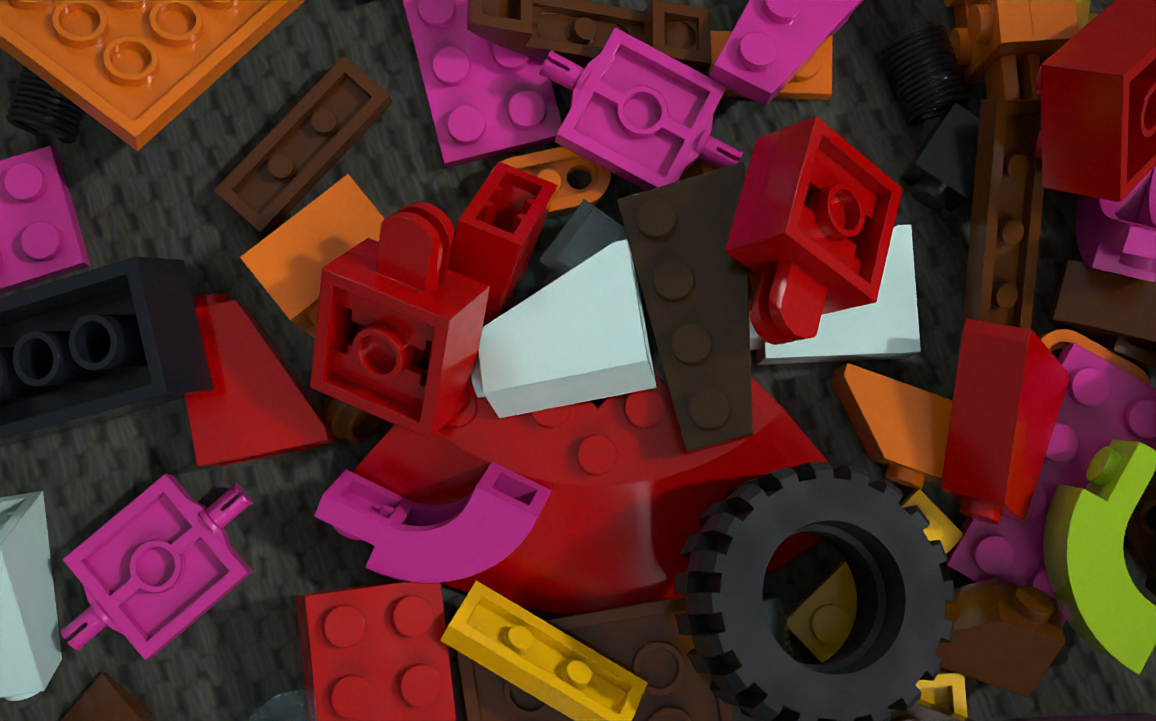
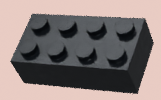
[0,256,214,447]

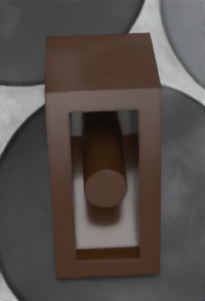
[935,577,1065,698]

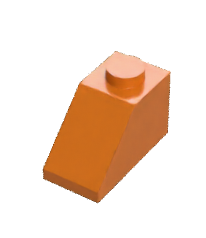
[831,363,953,489]

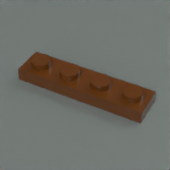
[961,99,1044,338]

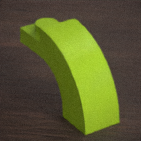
[1043,439,1156,675]

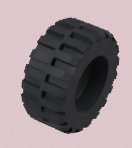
[674,462,955,721]

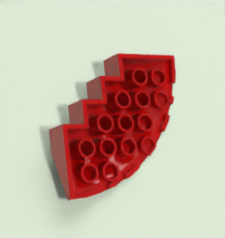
[352,372,834,614]

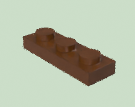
[214,56,393,237]

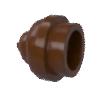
[323,394,385,443]

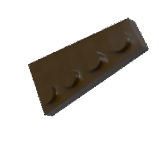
[617,162,753,454]

